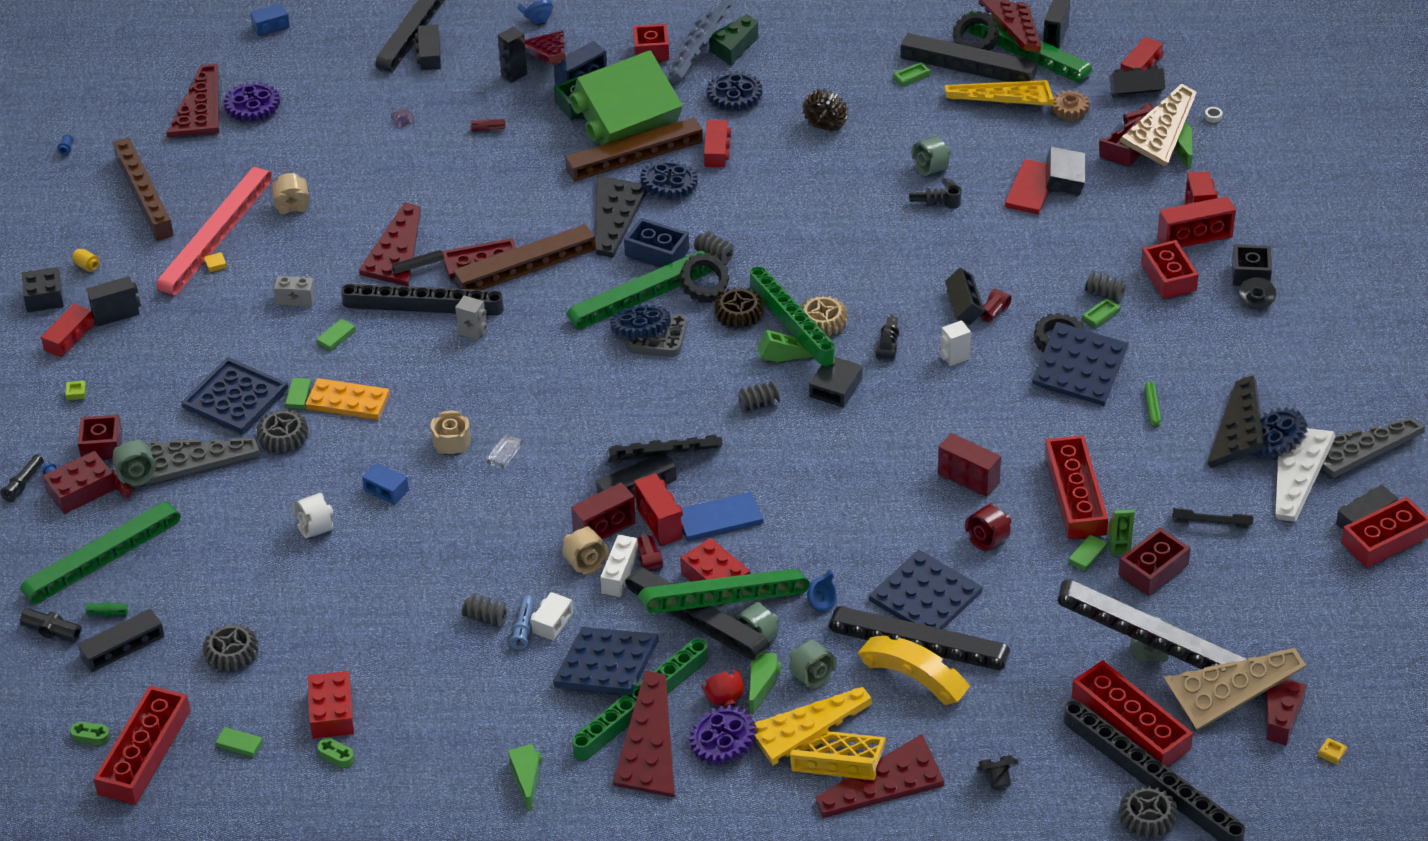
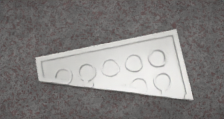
[1276,428,1336,522]

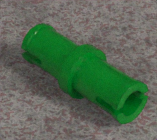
[86,601,128,617]

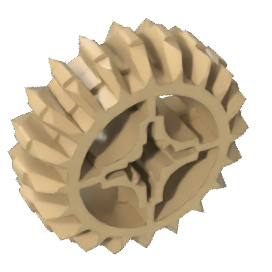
[800,295,848,338]

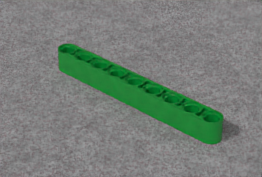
[965,10,1092,83]
[566,251,713,329]
[750,267,835,366]
[20,501,181,604]
[638,569,810,613]
[572,638,708,761]

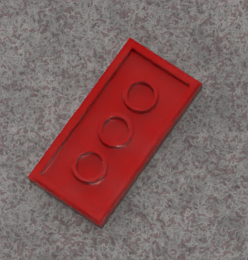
[1005,159,1050,214]

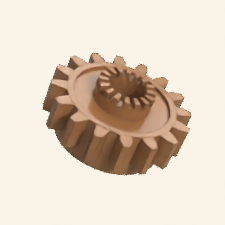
[1051,90,1090,121]

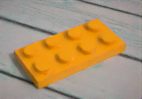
[306,378,390,420]

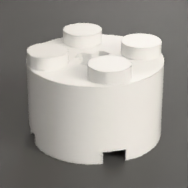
[293,493,334,538]

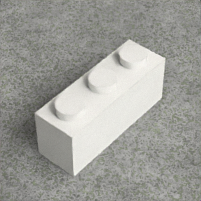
[600,535,638,597]

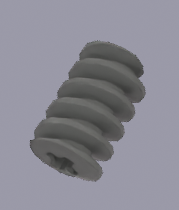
[694,231,734,265]
[1085,270,1126,302]
[738,381,780,412]
[462,593,507,627]

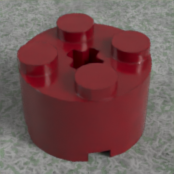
[965,503,1012,551]

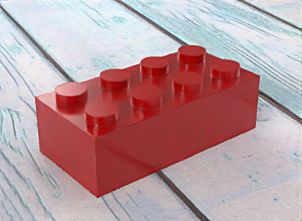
[1157,196,1236,248]
[1341,496,1428,568]

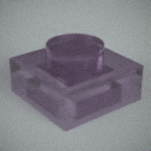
[391,108,415,128]

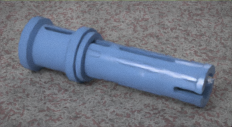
[509,595,534,650]

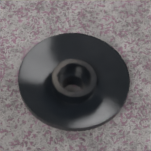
[1239,277,1276,309]

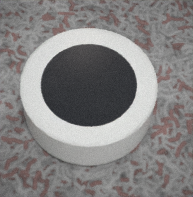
[1205,107,1223,123]

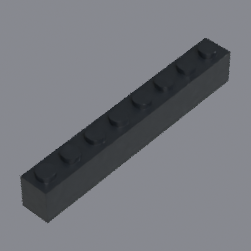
[901,33,1037,82]

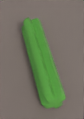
[1144,382,1161,426]

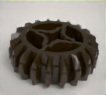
[802,88,849,132]
[714,287,764,330]

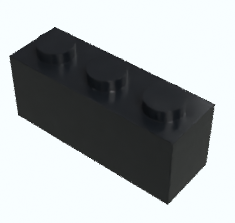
[415,25,441,70]
[498,26,528,83]
[1109,66,1166,96]
[945,268,985,325]
[1336,484,1398,529]

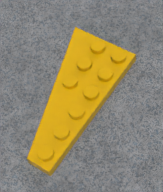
[945,80,1054,106]
[755,687,872,766]

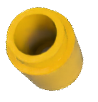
[72,249,99,272]

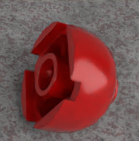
[701,670,744,709]

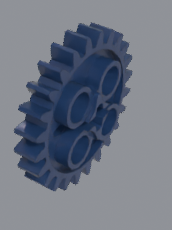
[707,70,763,112]
[640,159,698,199]
[610,304,671,340]
[1253,407,1308,459]

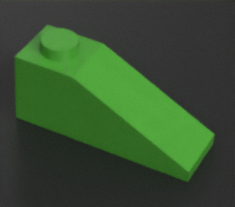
[1173,121,1193,169]
[757,330,813,362]
[1107,509,1135,555]
[749,653,781,714]
[508,744,542,811]

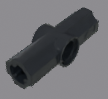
[20,608,82,642]

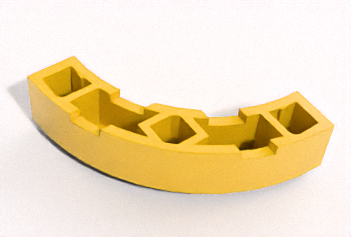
[858,636,970,706]

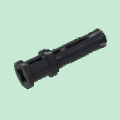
[0,454,44,502]

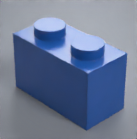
[250,3,290,36]
[362,463,409,505]

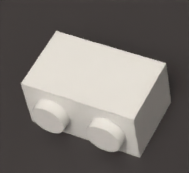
[940,320,971,366]
[530,592,573,641]

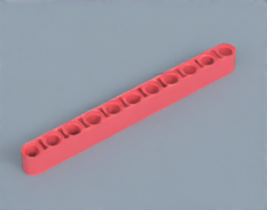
[157,167,272,296]

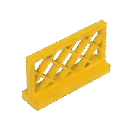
[790,731,886,780]

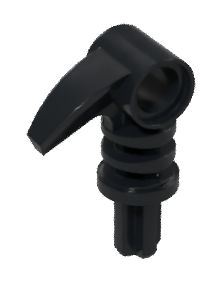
[909,178,962,209]
[876,315,900,360]

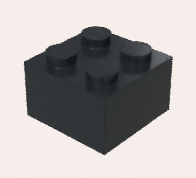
[1232,244,1272,286]
[22,267,64,313]

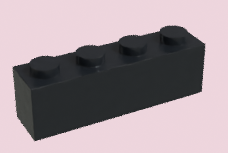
[596,452,677,498]
[77,608,165,673]

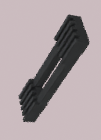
[1172,508,1253,528]

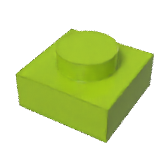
[65,380,86,400]

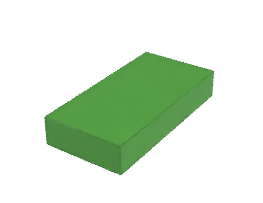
[893,62,931,87]
[1081,298,1120,329]
[317,319,356,351]
[285,378,312,410]
[1069,535,1107,572]
[215,727,263,758]

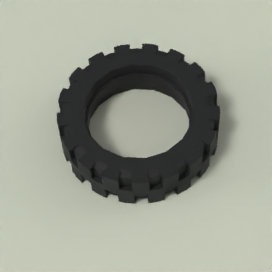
[952,11,999,51]
[679,253,729,302]
[1034,313,1085,353]

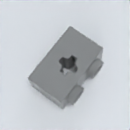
[274,276,316,307]
[455,296,488,340]

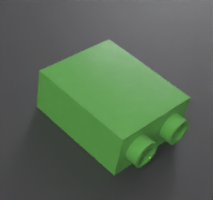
[570,50,683,145]

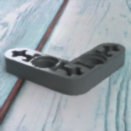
[627,314,687,357]

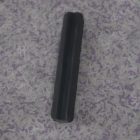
[392,250,444,274]

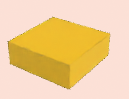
[204,252,227,273]
[1318,738,1347,765]

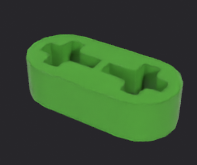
[70,722,110,746]
[318,738,354,768]

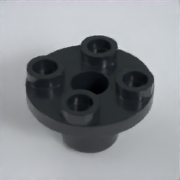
[976,755,1019,790]

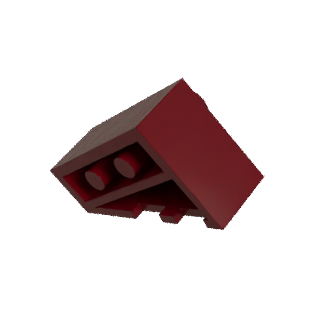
[1099,116,1144,166]
[1264,679,1307,746]

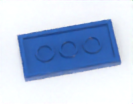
[681,492,763,541]

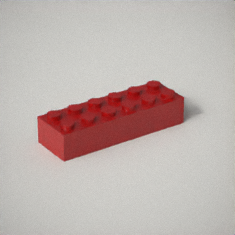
[1044,435,1108,539]
[1071,660,1193,767]
[94,685,191,805]

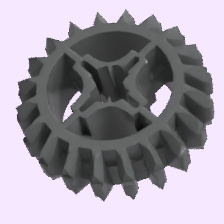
[256,409,309,454]
[203,623,259,673]
[1118,785,1178,840]

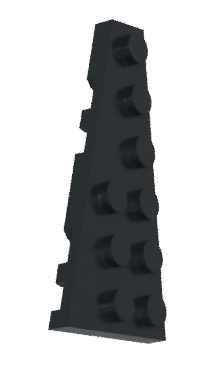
[1207,375,1265,468]

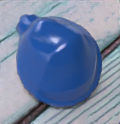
[517,0,553,25]
[807,570,837,612]

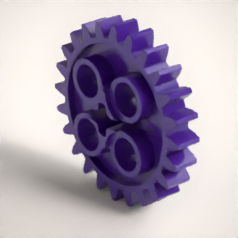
[224,81,280,122]
[689,705,757,766]

